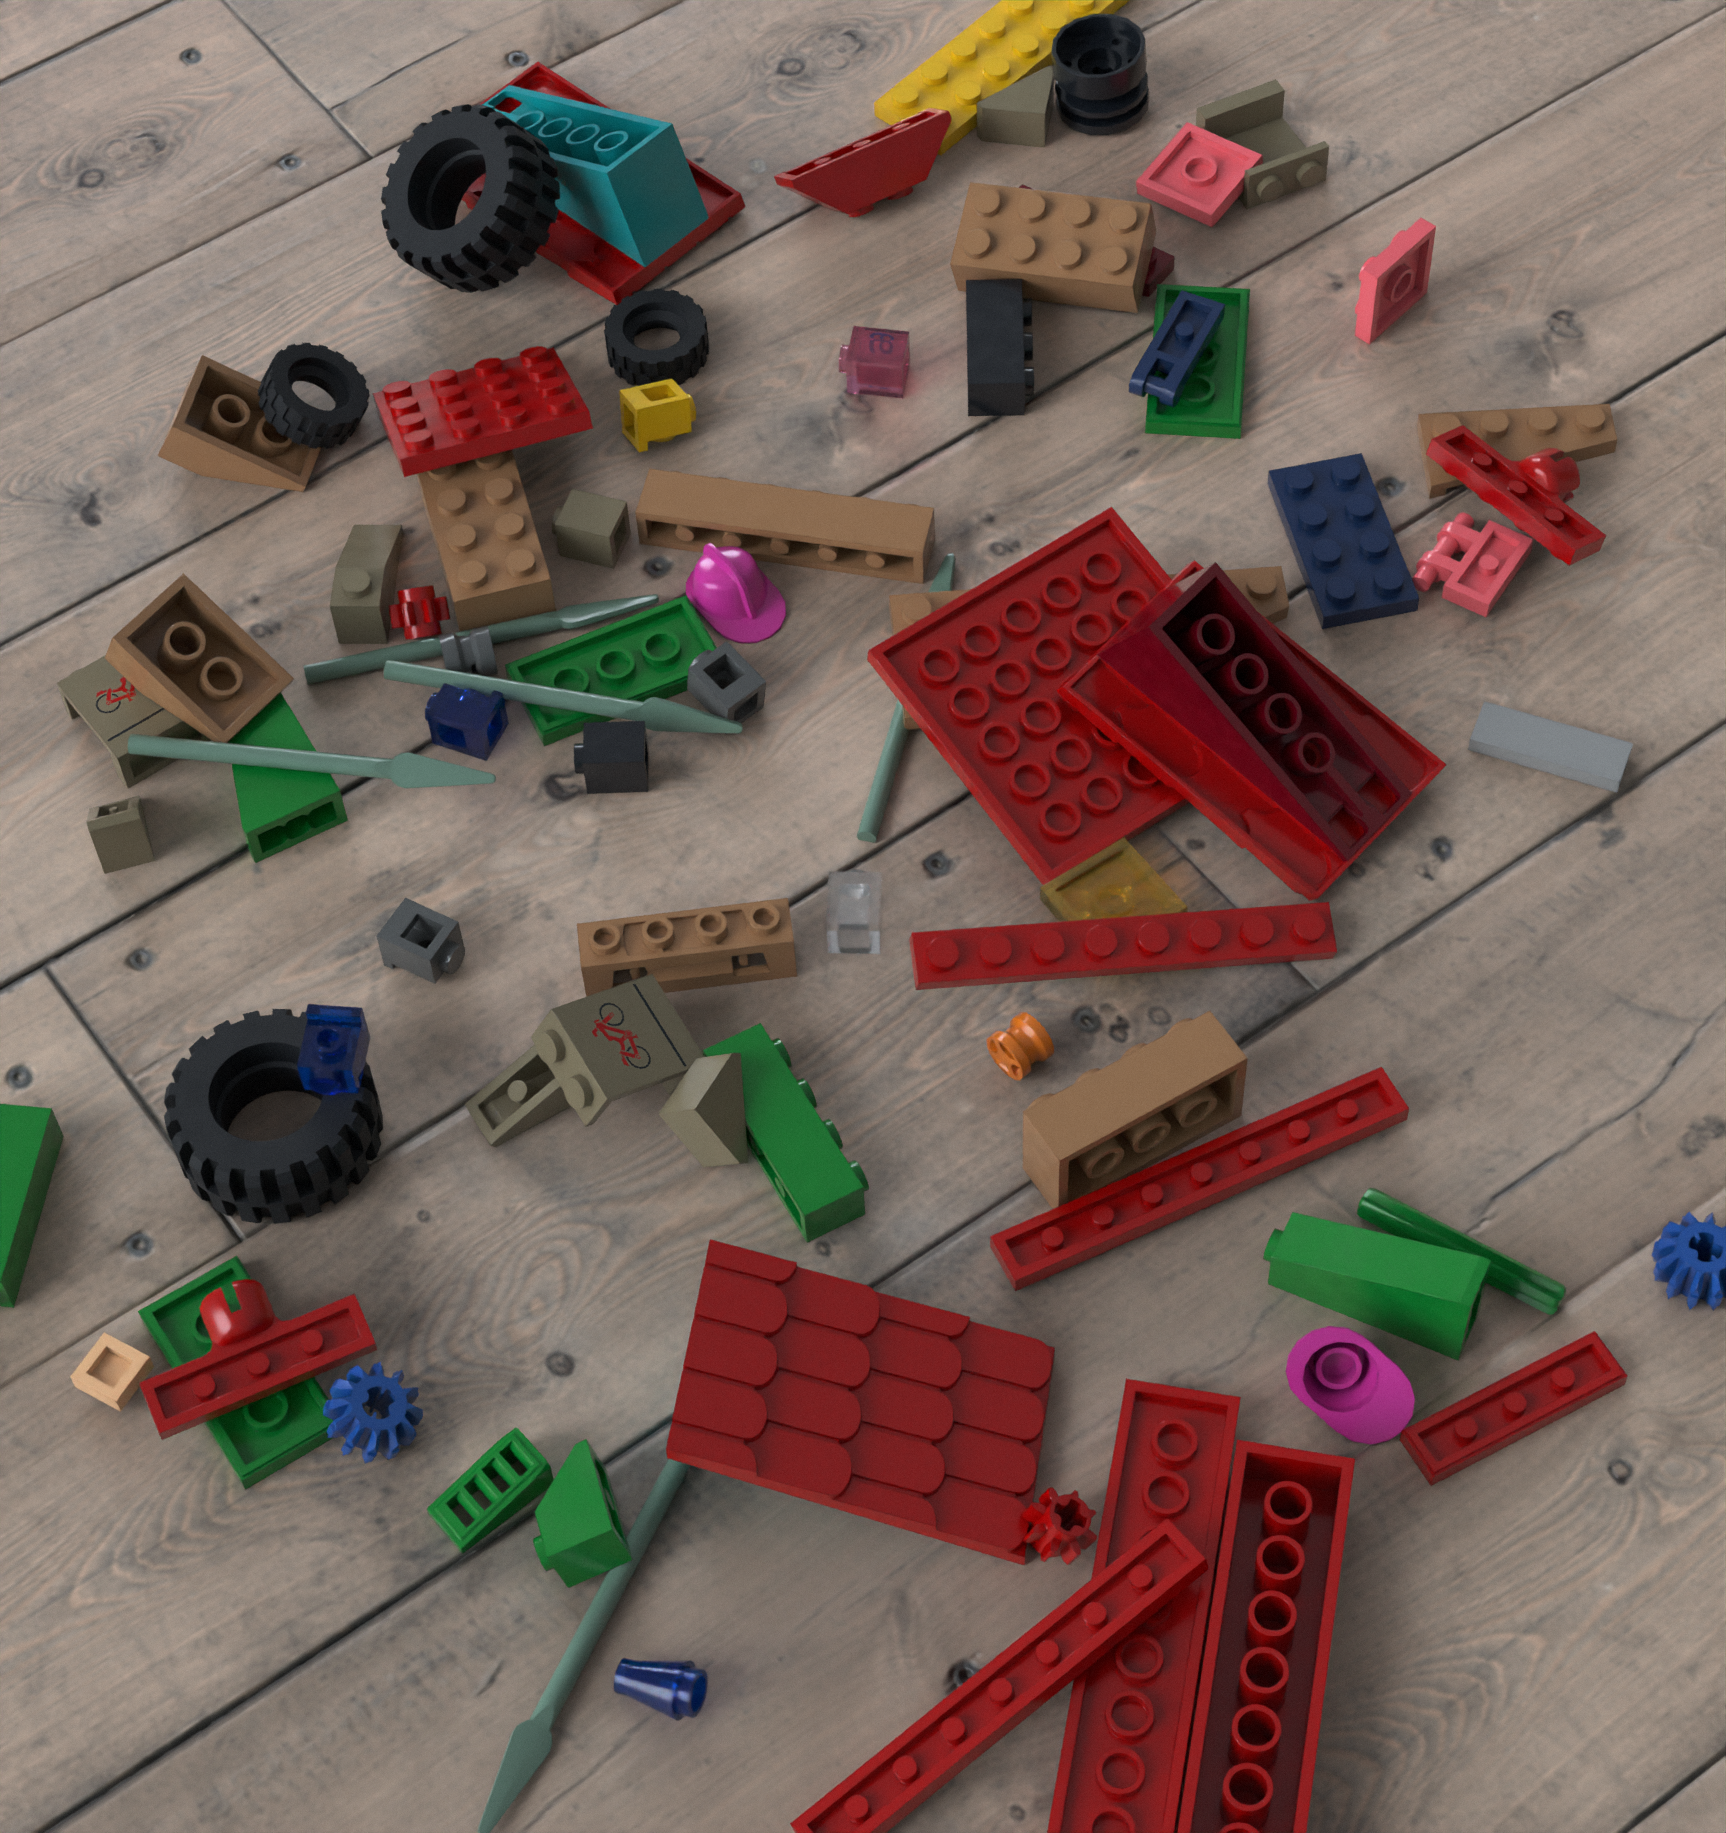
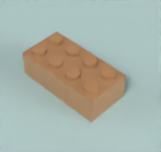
[950,182,1156,313]
[417,450,556,632]
[1023,1011,1248,1209]

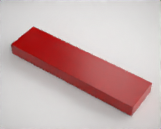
[1399,1331,1628,1486]

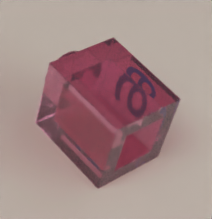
[839,326,910,399]

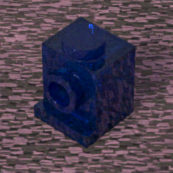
[425,683,509,761]
[297,1004,371,1095]

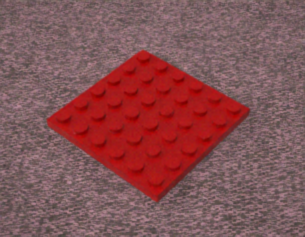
[867,507,1189,891]

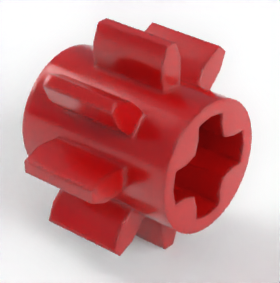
[388,585,450,640]
[1022,1487,1098,1565]

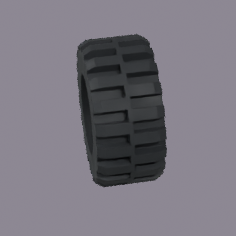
[381,104,560,293]
[164,1009,383,1224]

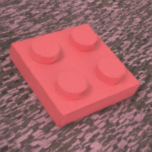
[1136,122,1263,227]
[1355,218,1436,345]

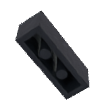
[966,279,1034,416]

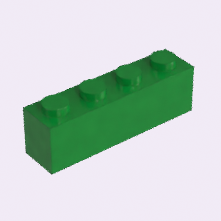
[703,1023,869,1243]

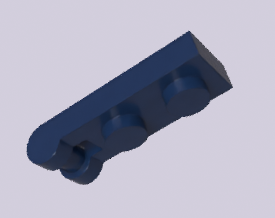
[1129,290,1225,407]

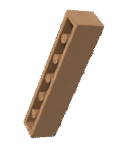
[635,469,935,584]

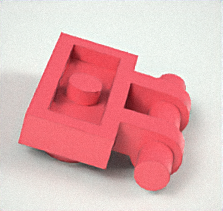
[1412,512,1534,617]

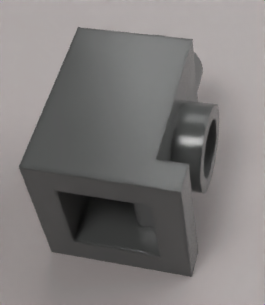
[687,641,766,734]
[376,897,465,984]

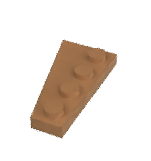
[1417,404,1617,499]

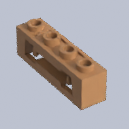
[577,898,797,997]

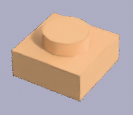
[70,1332,154,1412]

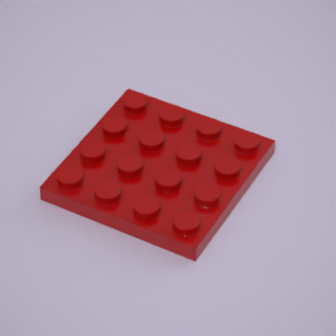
[372,346,593,477]

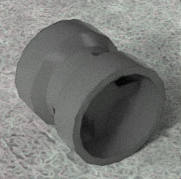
[439,625,498,676]

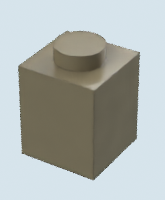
[552,489,631,569]

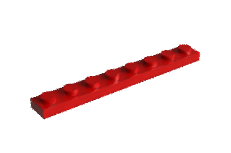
[909,902,1337,990]
[990,1067,1409,1291]
[790,1518,1209,1833]

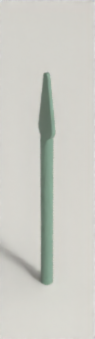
[857,553,956,843]
[303,594,659,685]
[384,660,743,734]
[128,734,496,789]
[477,1459,690,1833]

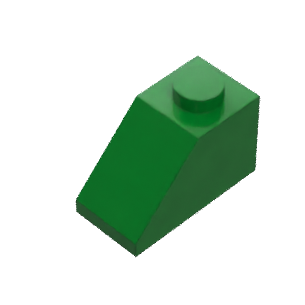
[533,1439,633,1588]

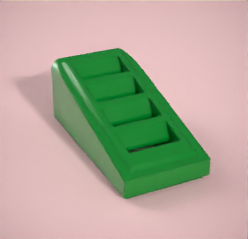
[427,1427,554,1554]

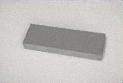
[1468,701,1633,793]

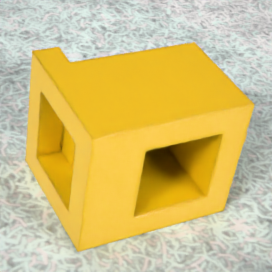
[619,379,696,452]

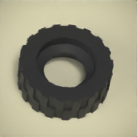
[604,288,709,386]
[258,342,370,449]

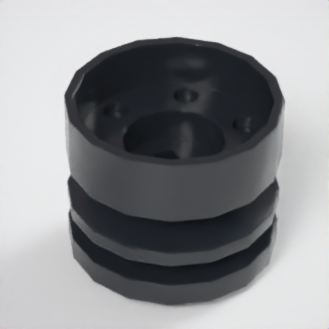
[1051,14,1149,135]

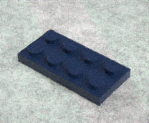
[1267,453,1419,629]

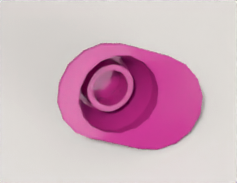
[686,542,786,644]
[1285,1326,1415,1444]

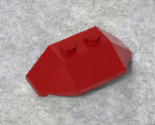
[774,108,952,217]

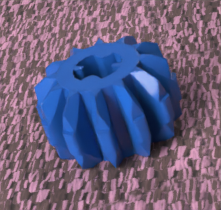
[1652,1212,1726,1311]
[323,1361,423,1464]

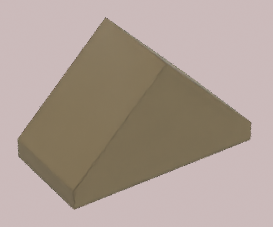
[977,66,1054,148]
[86,796,155,874]
[659,1053,748,1167]

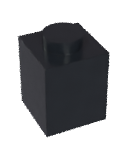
[574,721,649,794]

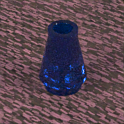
[614,1658,708,1721]

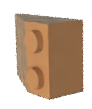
[158,355,321,492]
[105,573,294,743]

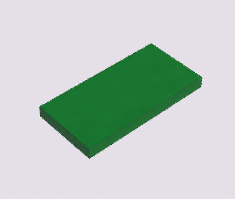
[1145,284,1250,439]
[505,595,717,746]
[138,1255,334,1490]

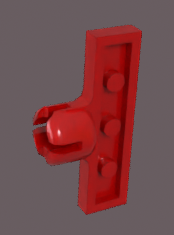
[1426,425,1607,566]
[139,1279,377,1440]

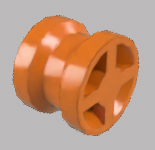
[987,1012,1054,1081]

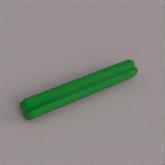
[1357,1188,1566,1315]

